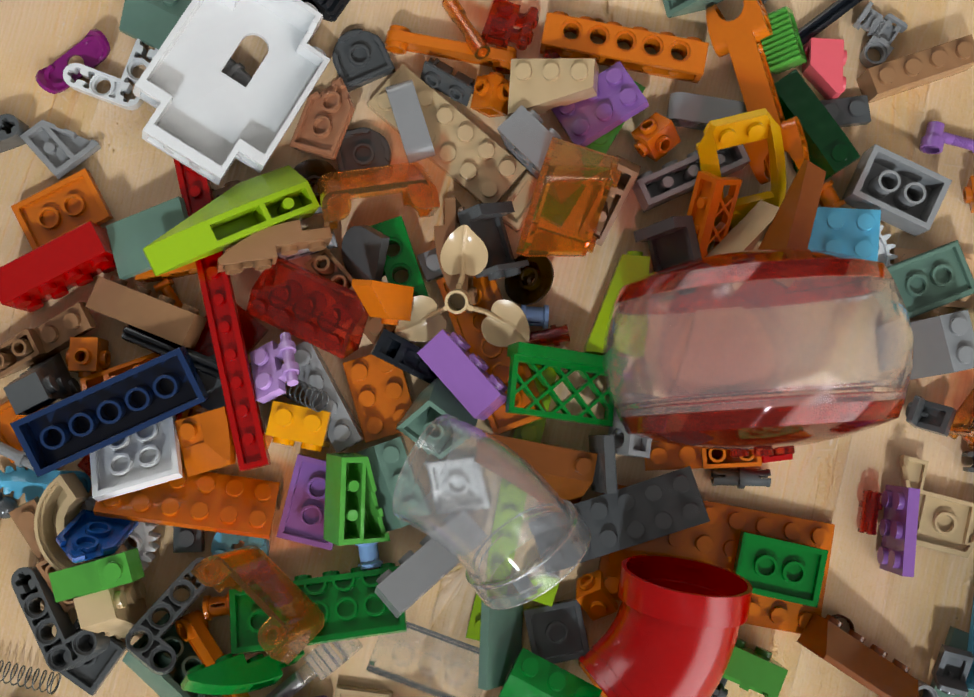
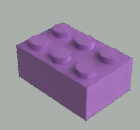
[417,329,508,420]

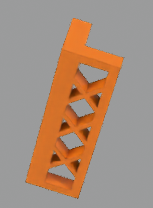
[687,171,742,287]

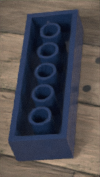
[10,345,209,477]

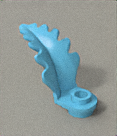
[0,466,91,502]

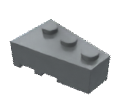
[3,352,81,415]

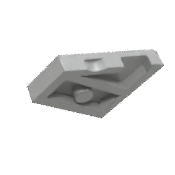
[20,120,101,180]

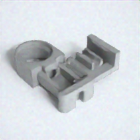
[853,1,908,68]

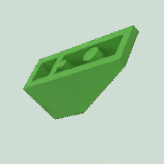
[48,548,145,603]

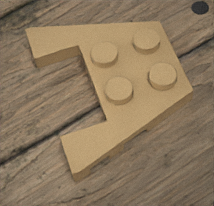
[899,455,974,558]

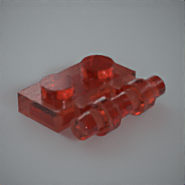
[481,0,539,51]

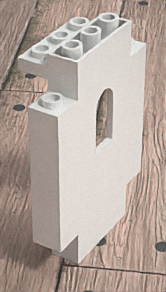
[134,0,331,185]

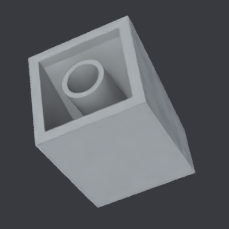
[884,310,974,382]

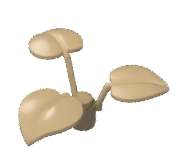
[395,225,530,347]

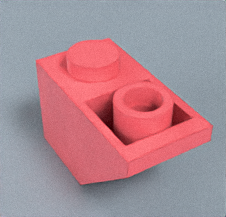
[802,38,847,100]

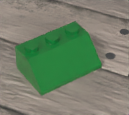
[498,648,602,697]

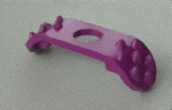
[35,29,110,94]

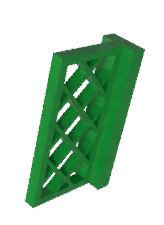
[505,342,622,427]

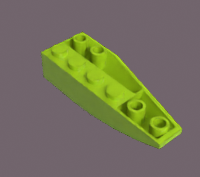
[143,165,320,277]

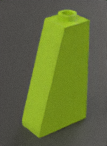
[583,251,650,359]

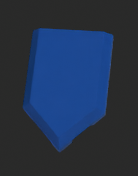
[56,509,139,563]

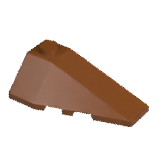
[750,159,826,285]

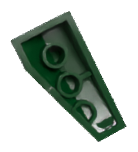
[774,69,861,181]

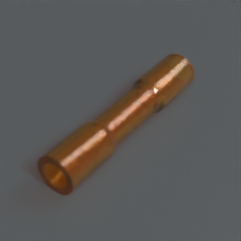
[442,0,490,60]

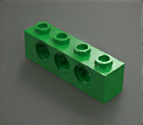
[371,216,428,296]

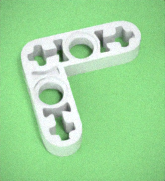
[63,38,158,110]

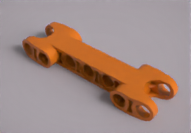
[706,0,810,184]

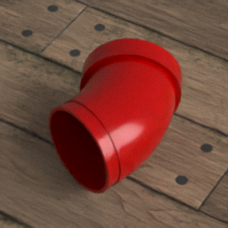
[578,555,753,697]

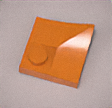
[174,406,236,477]

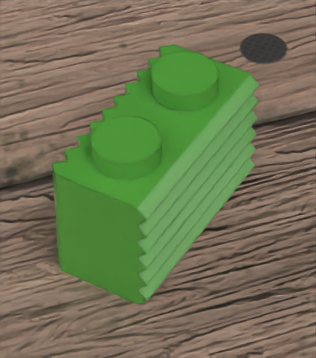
[761,6,808,74]

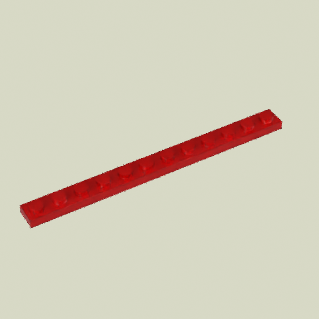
[173,158,271,471]

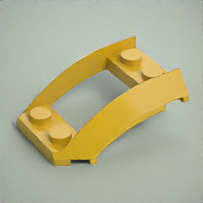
[696,108,786,229]

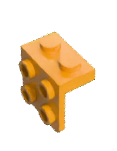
[265,401,331,452]

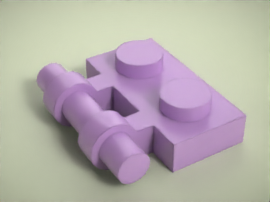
[250,332,300,404]

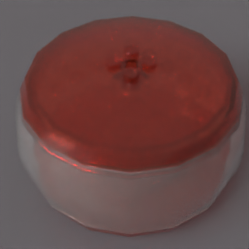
[603,249,914,457]

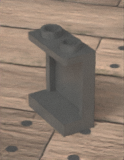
[457,201,529,281]
[634,215,707,299]

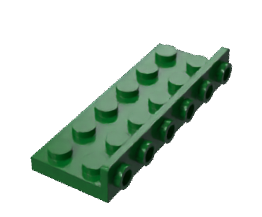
[229,563,407,656]

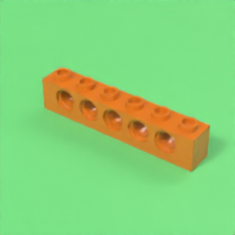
[540,11,709,84]

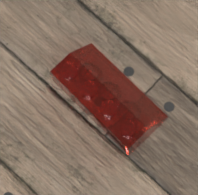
[246,256,369,359]

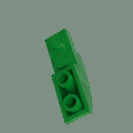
[180,646,305,695]

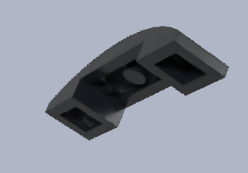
[370,328,440,384]

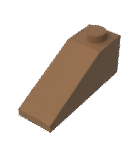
[577,155,641,246]

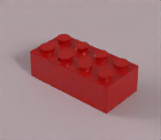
[0,221,117,312]

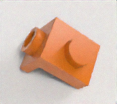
[576,570,618,621]

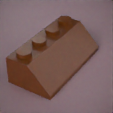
[797,613,919,697]

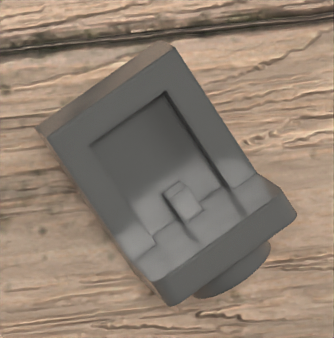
[905,395,957,437]
[932,644,974,697]

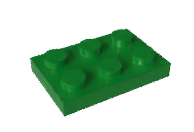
[733,531,828,608]

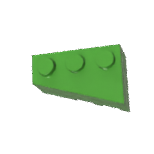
[324,452,390,546]
[722,638,788,697]

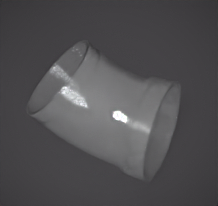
[393,414,591,610]

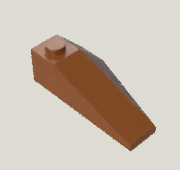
[475,432,598,505]

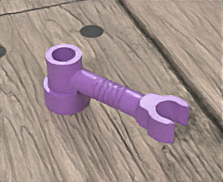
[919,121,974,154]

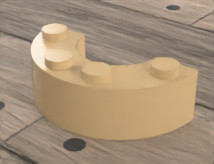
[34,473,127,571]

